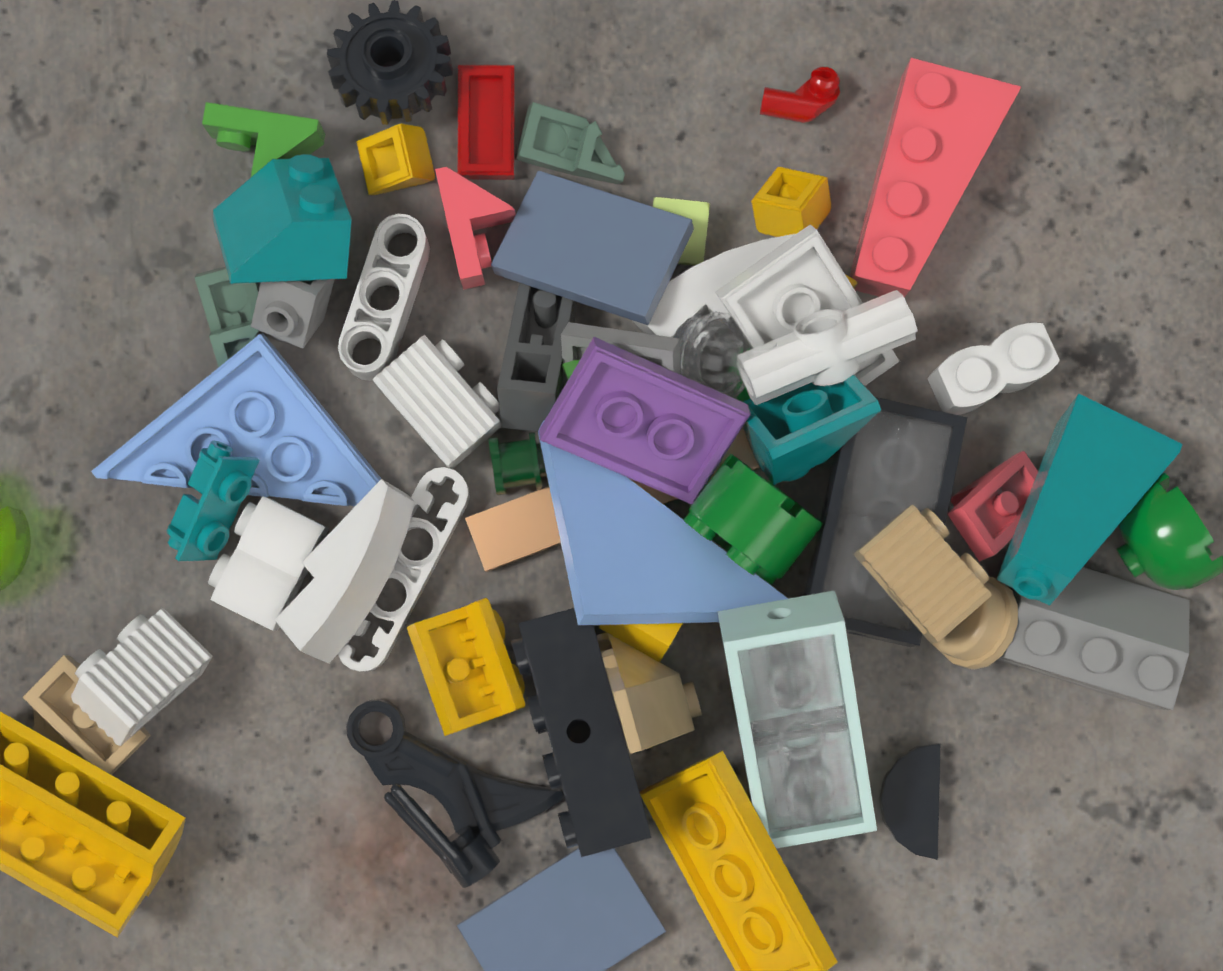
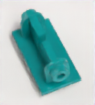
[166,441,260,561]

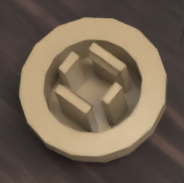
[931,577,1018,670]

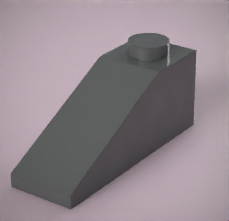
[497,282,577,432]

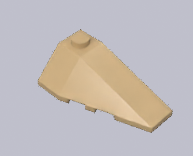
[596,633,702,754]

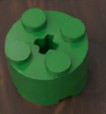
[684,454,823,586]

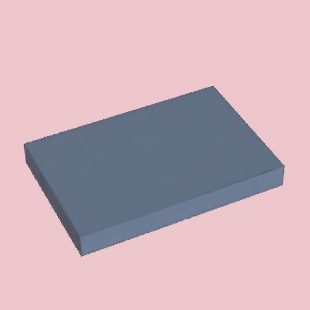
[491,171,694,325]
[457,847,666,971]

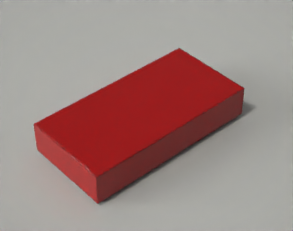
[457,65,515,180]

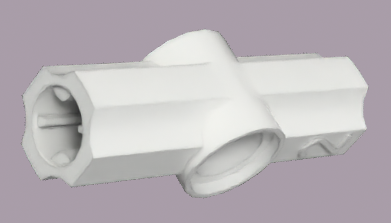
[736,290,918,405]

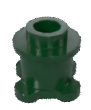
[489,432,547,495]

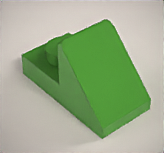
[202,102,325,177]

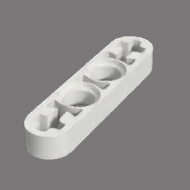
[338,467,470,672]

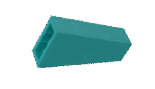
[996,393,1183,606]

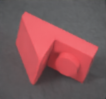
[435,167,516,290]
[947,451,1038,562]

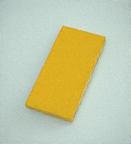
[639,750,838,971]

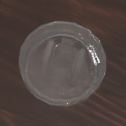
[673,311,753,399]

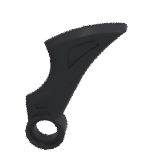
[346,699,564,833]

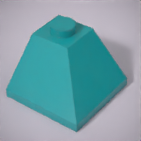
[743,375,881,485]

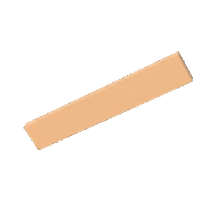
[465,427,760,572]

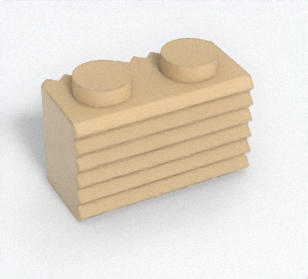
[853,504,992,643]

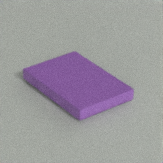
[539,337,750,504]

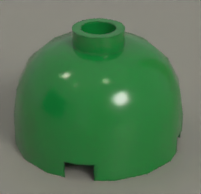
[1116,473,1223,590]

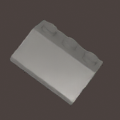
[997,567,1190,710]

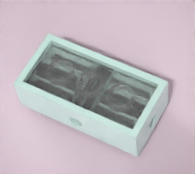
[717,590,877,849]

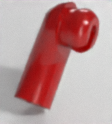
[759,67,840,123]

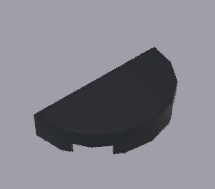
[879,743,941,860]

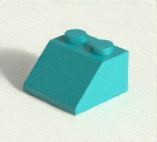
[213,154,352,284]

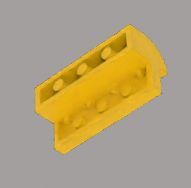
[0,711,186,938]

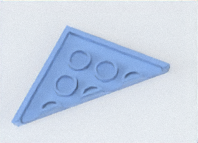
[91,333,381,506]
[538,420,788,625]

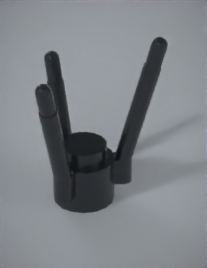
[384,761,502,888]

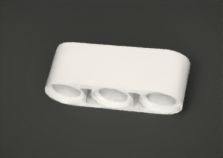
[338,214,430,381]

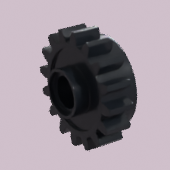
[327,0,453,125]

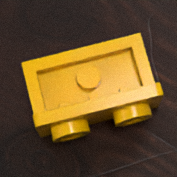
[407,598,525,736]

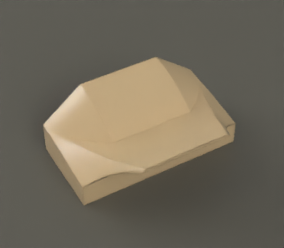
[23,655,151,775]

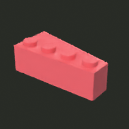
[849,58,1021,297]

